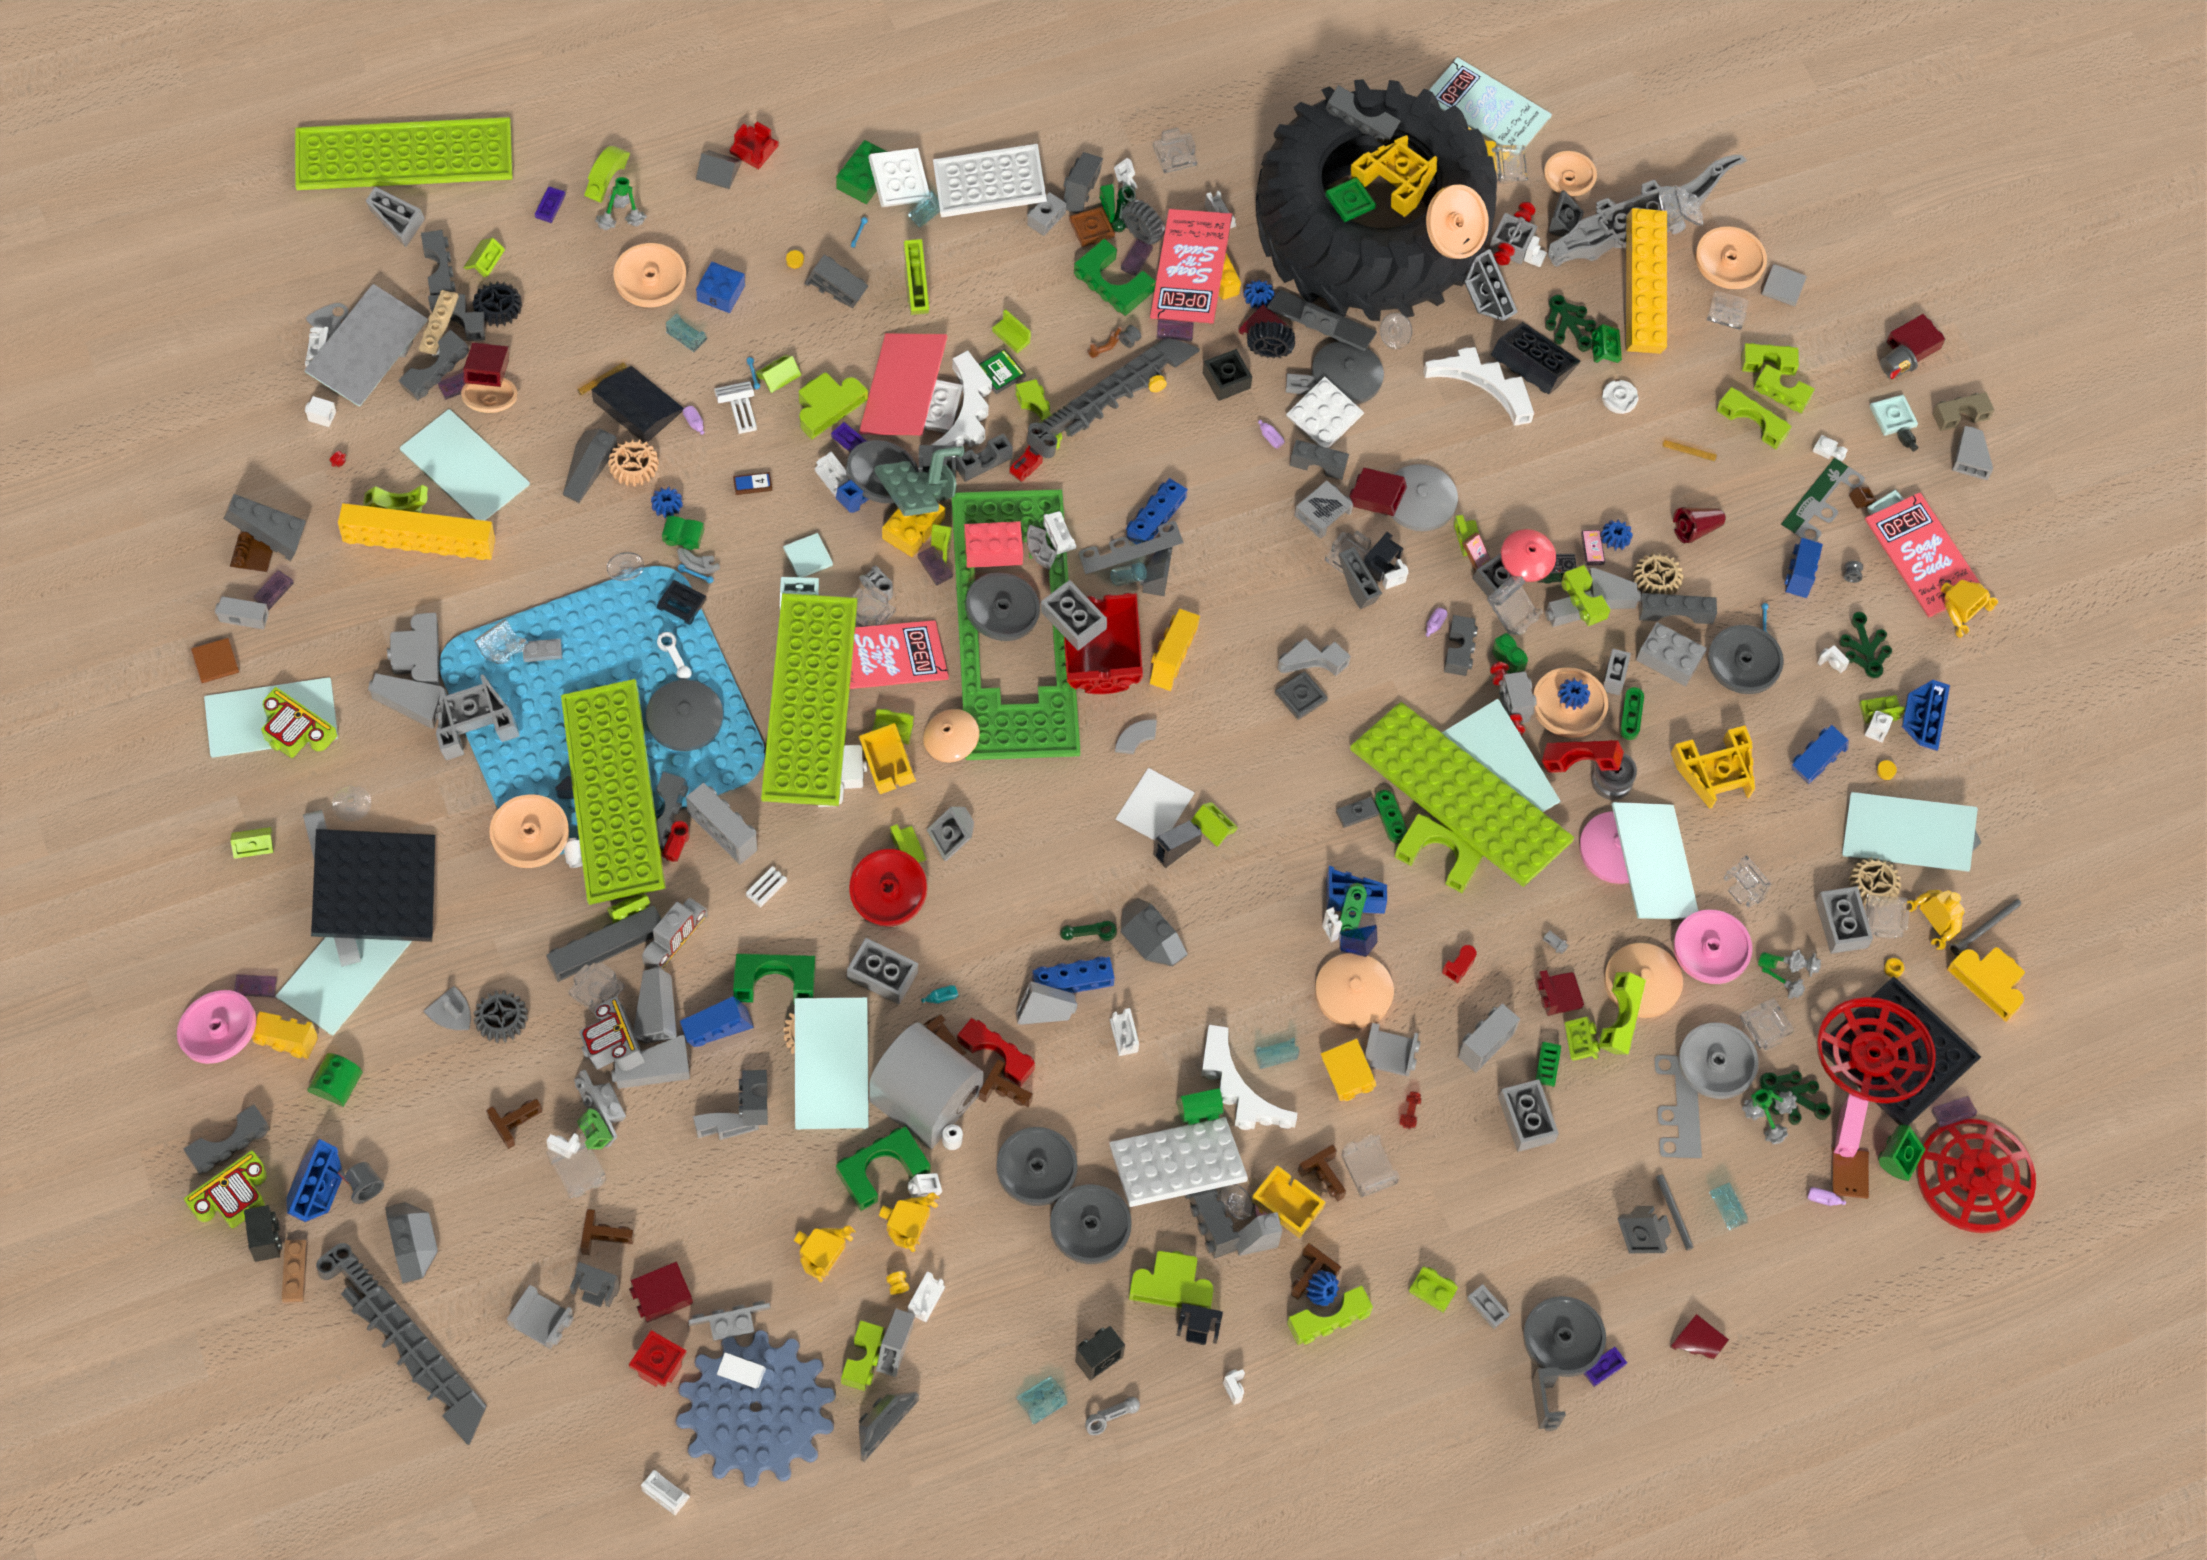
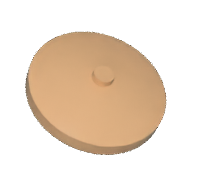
[1426,185,1488,259]
[1695,227,1767,289]
[614,243,686,307]
[1533,667,1608,738]
[489,794,569,868]
[1604,943,1683,1018]
[1315,953,1394,1028]

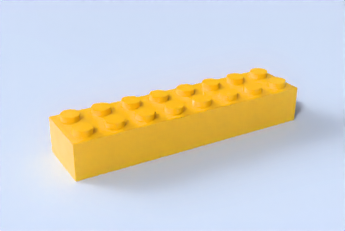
[1626,208,1667,354]
[338,503,495,560]

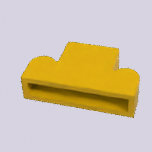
[1947,947,2025,1022]

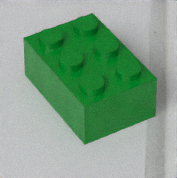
[836,140,888,205]

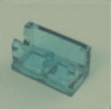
[666,313,707,352]
[1254,1038,1300,1069]
[1709,1182,1748,1230]

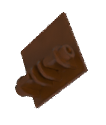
[230,532,273,572]

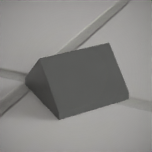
[696,150,742,189]
[1548,190,1584,237]

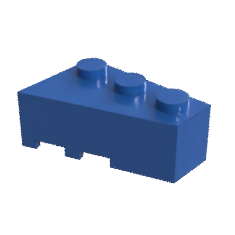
[1784,538,1823,598]
[1792,725,1849,784]
[1326,866,1387,914]

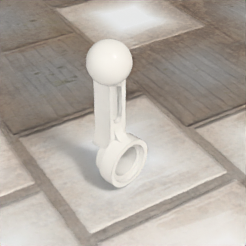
[657,632,692,680]

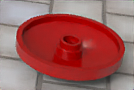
[849,849,928,927]

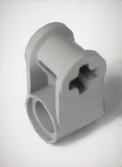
[859,566,893,602]

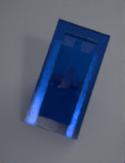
[1339,925,1378,957]

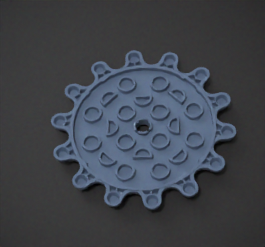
[676,1330,836,1487]

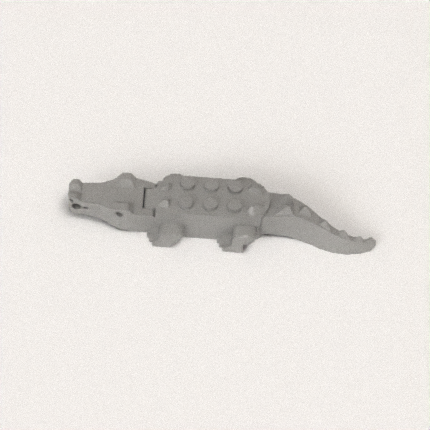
[1548,155,1747,267]

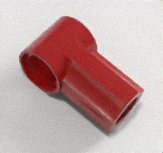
[662,821,690,862]

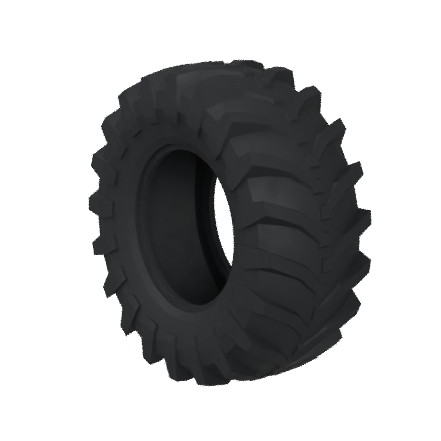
[1256,79,1497,321]

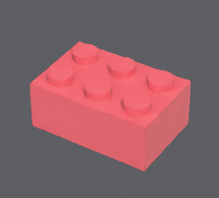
[964,521,1023,568]

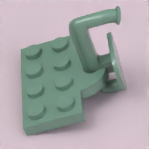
[875,446,964,516]

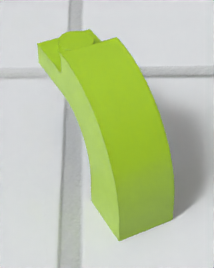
[584,146,630,202]
[363,485,428,513]

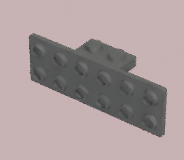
[1267,290,1377,351]

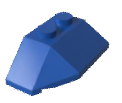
[1902,680,1950,751]
[286,1139,342,1222]

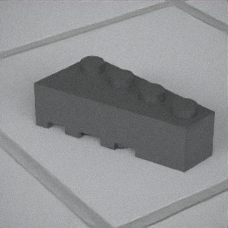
[1184,1188,1240,1259]

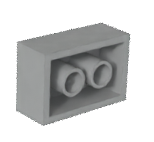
[1041,580,1107,650]
[1636,622,1707,687]
[1815,886,1873,954]
[847,938,918,1005]
[1458,1003,1520,1073]
[1498,1080,1559,1152]

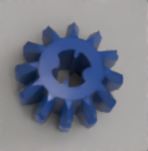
[1243,279,1274,309]
[651,486,683,518]
[1601,519,1633,551]
[1557,677,1590,711]
[1306,1270,1340,1306]

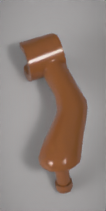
[1087,327,1122,358]

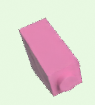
[1834,1094,1869,1157]

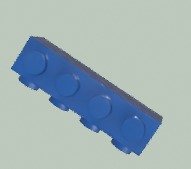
[1126,478,1188,545]
[1032,956,1115,993]

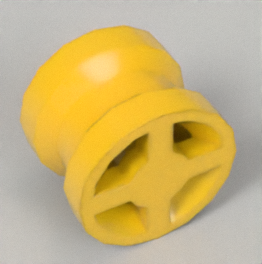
[886,1271,910,1295]

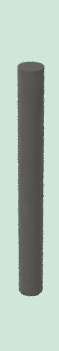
[1656,1174,1694,1250]

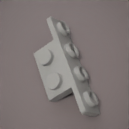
[574,1070,626,1147]
[688,1301,771,1341]

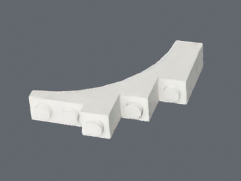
[1423,347,1534,426]
[931,351,992,448]
[1201,1025,1297,1130]

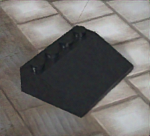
[1491,322,1581,394]
[592,366,684,443]

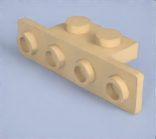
[419,290,459,355]

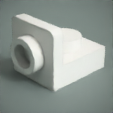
[1524,236,1547,267]
[1382,559,1408,590]
[1817,645,1849,673]
[1865,711,1893,743]
[546,1133,580,1159]
[908,1173,942,1198]
[1223,1369,1245,1405]

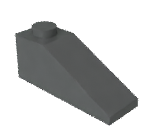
[1338,547,1382,609]

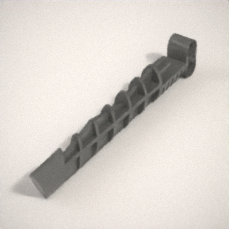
[1026,338,1200,458]
[316,1243,487,1445]

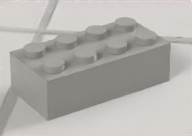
[686,783,757,865]

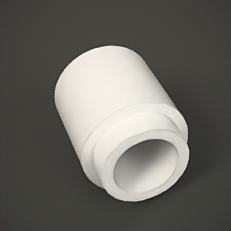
[563,838,583,868]
[942,1124,963,1150]

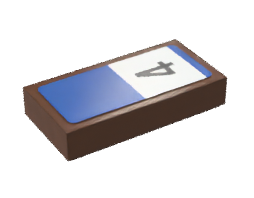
[733,472,772,495]

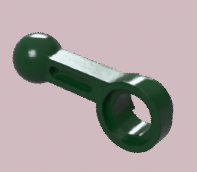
[1112,185,1136,233]
[1060,921,1117,941]

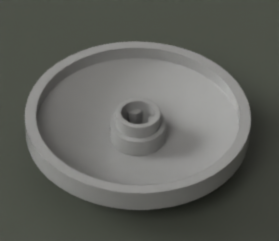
[1391,464,1458,531]
[1678,1023,1758,1099]

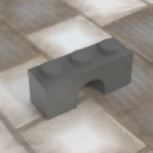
[956,433,1013,482]
[1290,440,1349,480]
[1444,615,1478,676]
[739,1070,768,1126]

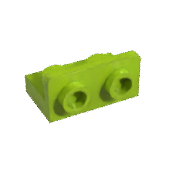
[1859,695,1905,724]
[872,709,914,745]
[607,893,650,924]
[1564,1017,1600,1061]
[1409,1266,1458,1313]

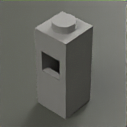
[1545,591,1593,627]
[215,596,269,630]

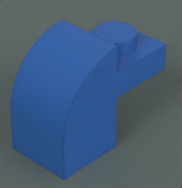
[836,480,870,513]

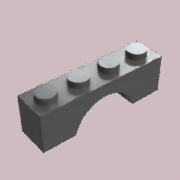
[1325,85,1400,144]
[421,230,456,295]
[398,329,470,401]
[1639,593,1717,624]
[656,772,689,851]
[184,1105,270,1175]

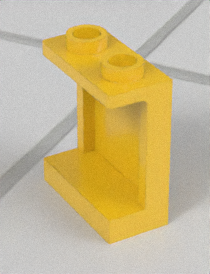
[1320,1039,1377,1101]

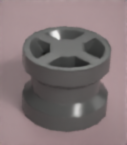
[1119,325,1142,348]
[1844,561,1863,583]

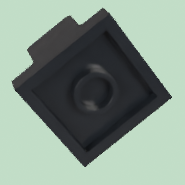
[1364,532,1404,582]
[1176,1303,1223,1345]

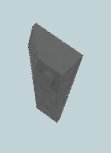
[563,429,617,503]
[1140,525,1174,596]

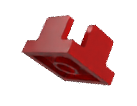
[729,122,779,170]
[628,1330,687,1387]

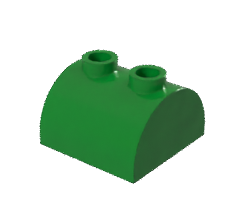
[307,1053,363,1107]
[1176,1088,1223,1126]
[1878,1125,1926,1181]

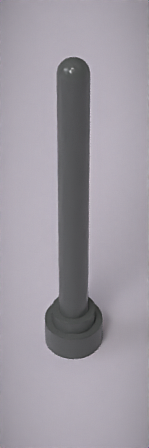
[1950,899,2021,956]

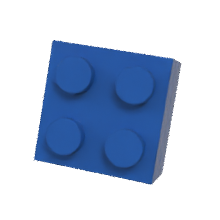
[696,262,745,313]

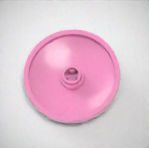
[1579,811,1629,884]
[1674,910,1752,984]
[177,990,256,1064]

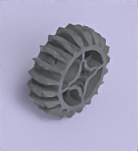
[1122,199,1165,245]
[473,990,528,1043]

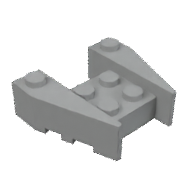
[436,674,520,761]

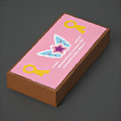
[1462,532,1491,572]

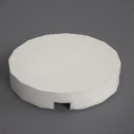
[1602,380,1638,414]

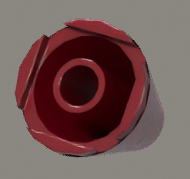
[1673,507,1726,543]

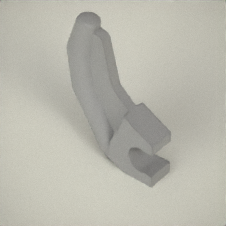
[677,548,720,574]

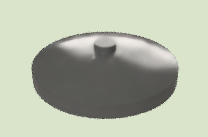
[1311,341,1384,404]
[846,440,919,503]
[965,573,1040,641]
[1708,625,1784,694]
[646,680,723,751]
[996,1127,1078,1206]
[1050,1184,1132,1264]
[1523,1296,1606,1377]

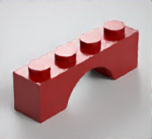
[1542,740,1624,773]
[957,1018,1035,1087]

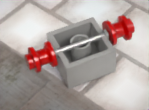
[1489,202,1538,266]
[1490,662,1537,736]

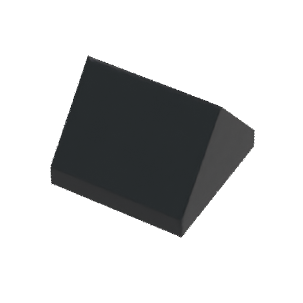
[555,775,574,799]

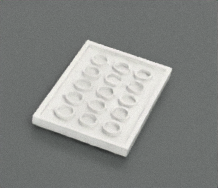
[933,144,1047,217]
[1109,1117,1247,1207]

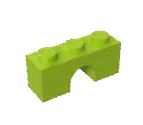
[1741,343,1799,376]
[1754,364,1815,414]
[1561,565,1611,626]
[841,1320,885,1391]

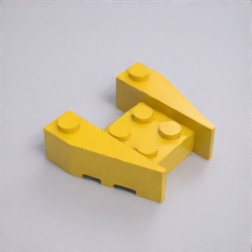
[1351,136,1437,217]
[1671,725,1755,809]

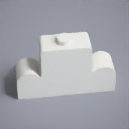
[818,745,867,807]

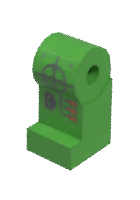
[577,1109,613,1149]

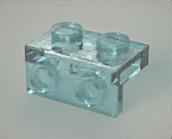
[1016,1376,1068,1424]

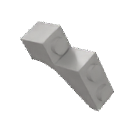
[1278,638,1351,676]

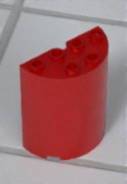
[1064,593,1143,695]

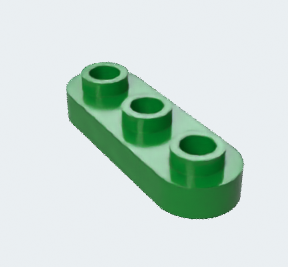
[1620,687,1644,740]
[1375,790,1407,844]
[1339,883,1367,939]

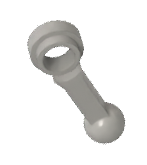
[1085,1397,1140,1435]

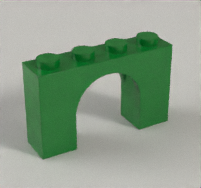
[1074,239,1156,316]
[733,954,815,1004]
[836,1126,931,1212]

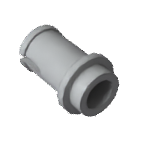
[1543,930,1569,954]

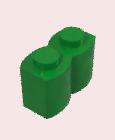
[662,516,705,550]
[1492,633,1528,674]

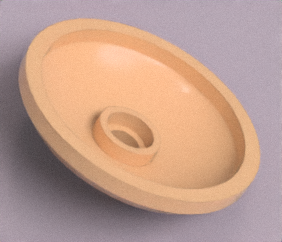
[1544,151,1597,196]
[461,378,517,413]
[923,709,979,763]

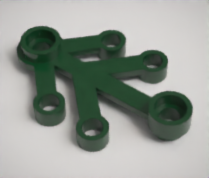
[1545,295,1596,352]
[1839,612,1892,679]
[1759,1071,1831,1125]

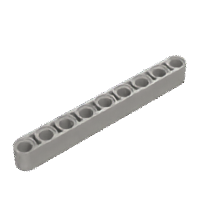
[303,810,361,967]

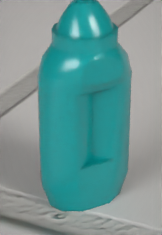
[921,985,958,1004]

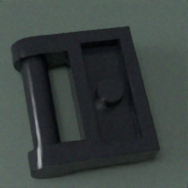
[657,580,707,625]

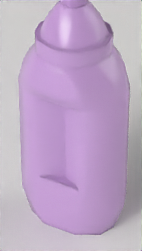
[683,406,704,435]
[1258,420,1285,449]
[1426,607,1448,637]
[1807,1187,1846,1206]

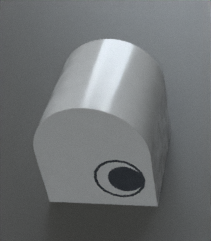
[869,1023,984,1150]

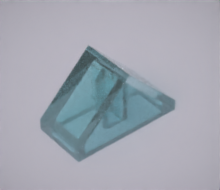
[908,191,940,228]

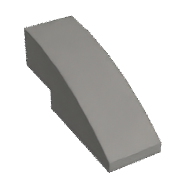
[693,1113,759,1140]

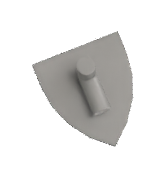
[423,986,471,1030]

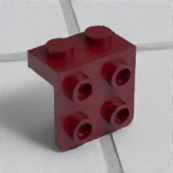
[1535,970,1584,1016]

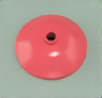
[1501,529,1556,582]

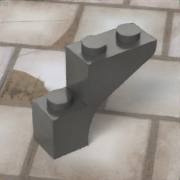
[428,294,485,341]

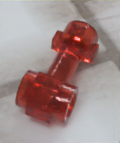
[1399,1091,1422,1130]

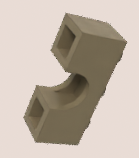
[1932,392,1994,431]

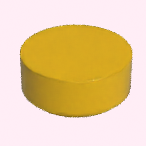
[786,250,804,269]
[1148,375,1167,392]
[1876,760,1897,780]
[1884,958,1905,978]

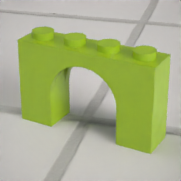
[1395,814,1484,893]

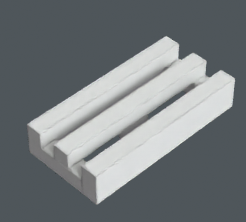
[714,381,754,403]
[730,397,757,434]
[746,866,787,908]
[1322,907,1342,942]

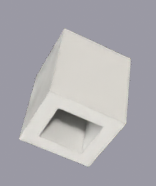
[305,396,336,427]

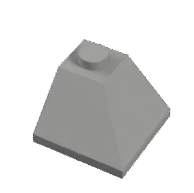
[927,807,974,861]

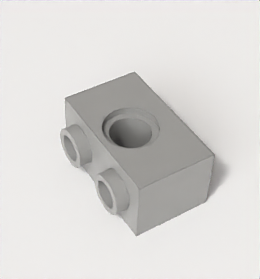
[1027,192,1066,236]
[1603,649,1631,696]

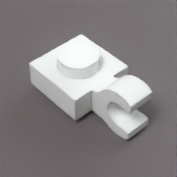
[1114,158,1137,190]
[1813,435,1848,461]

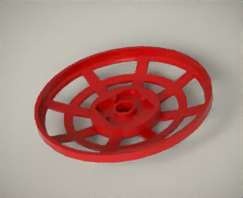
[1816,997,1936,1103]
[1916,1119,2036,1233]

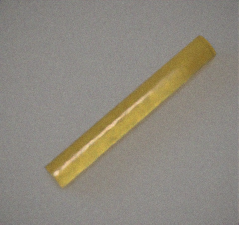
[577,362,627,396]
[1662,440,1717,462]

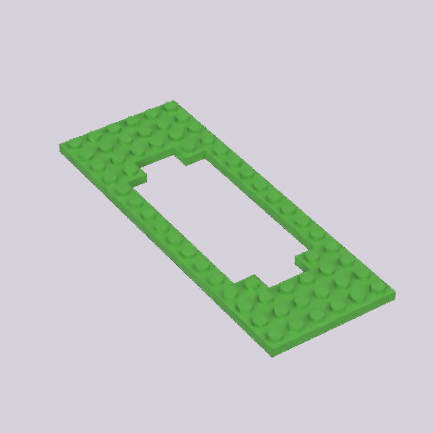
[951,490,1080,760]

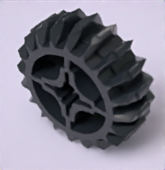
[472,281,522,328]
[1247,321,1296,359]

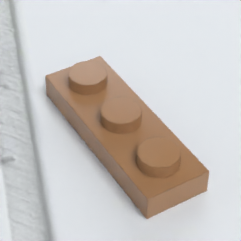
[282,1240,307,1302]

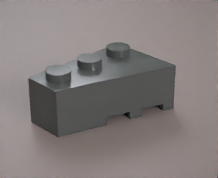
[1063,152,1103,214]
[804,254,868,308]

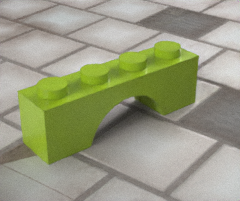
[1015,379,1062,449]
[1716,387,1792,450]
[1598,972,1646,1055]
[1287,1286,1373,1345]

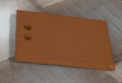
[1832,1147,1869,1199]

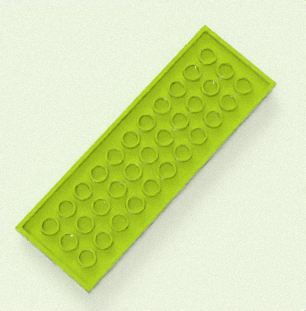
[295,117,513,190]
[761,593,858,806]
[561,679,666,905]
[1350,702,1574,887]

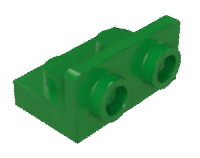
[1591,324,1622,363]

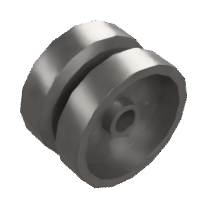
[1591,753,1637,800]

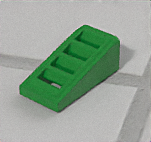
[1099,184,1115,225]
[1535,1042,1562,1087]

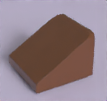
[1849,487,1876,509]

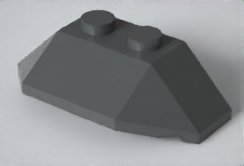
[1464,249,1518,321]
[1120,898,1188,967]
[385,1202,438,1284]
[859,1392,919,1462]

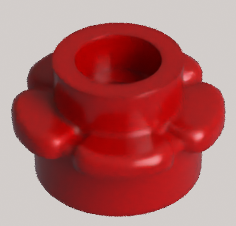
[329,451,346,468]

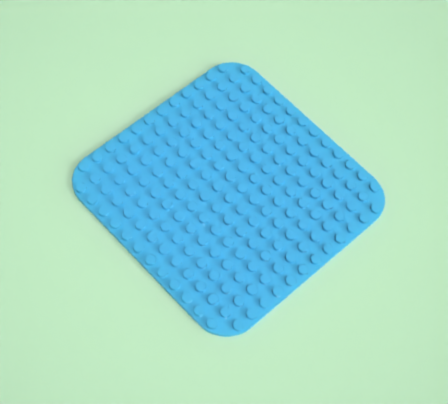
[439,566,765,855]

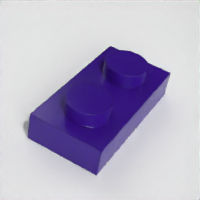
[535,187,566,223]
[831,422,867,453]
[1584,1347,1627,1387]

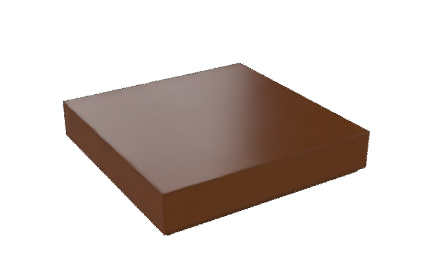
[1069,206,1115,247]
[191,638,239,683]

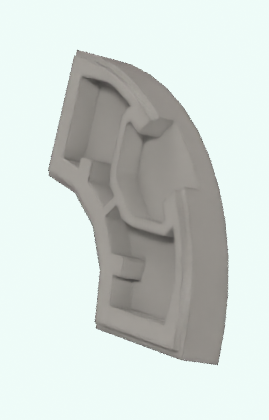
[1027,525,1057,570]
[1115,720,1157,754]

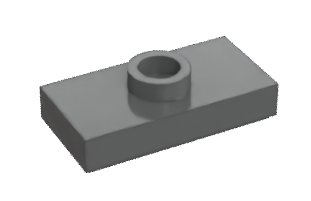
[1336,797,1379,828]

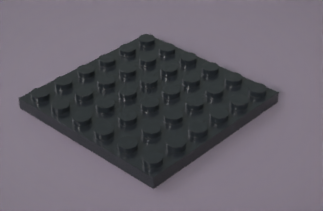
[311,829,435,942]
[1816,976,1981,1126]

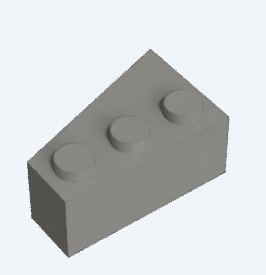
[366,187,425,247]

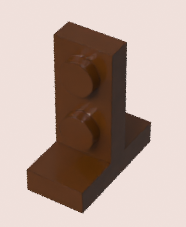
[923,1014,966,1056]
[979,1059,1033,1108]
[486,1098,542,1149]
[1298,1144,1346,1202]
[580,1209,634,1255]
[1291,1243,1341,1300]

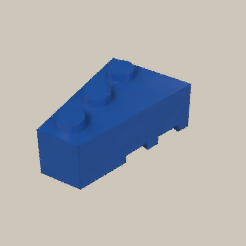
[680,996,754,1047]

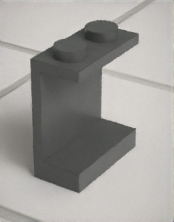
[1531,1367,1566,1431]

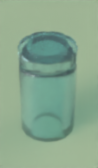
[1111,562,1147,586]

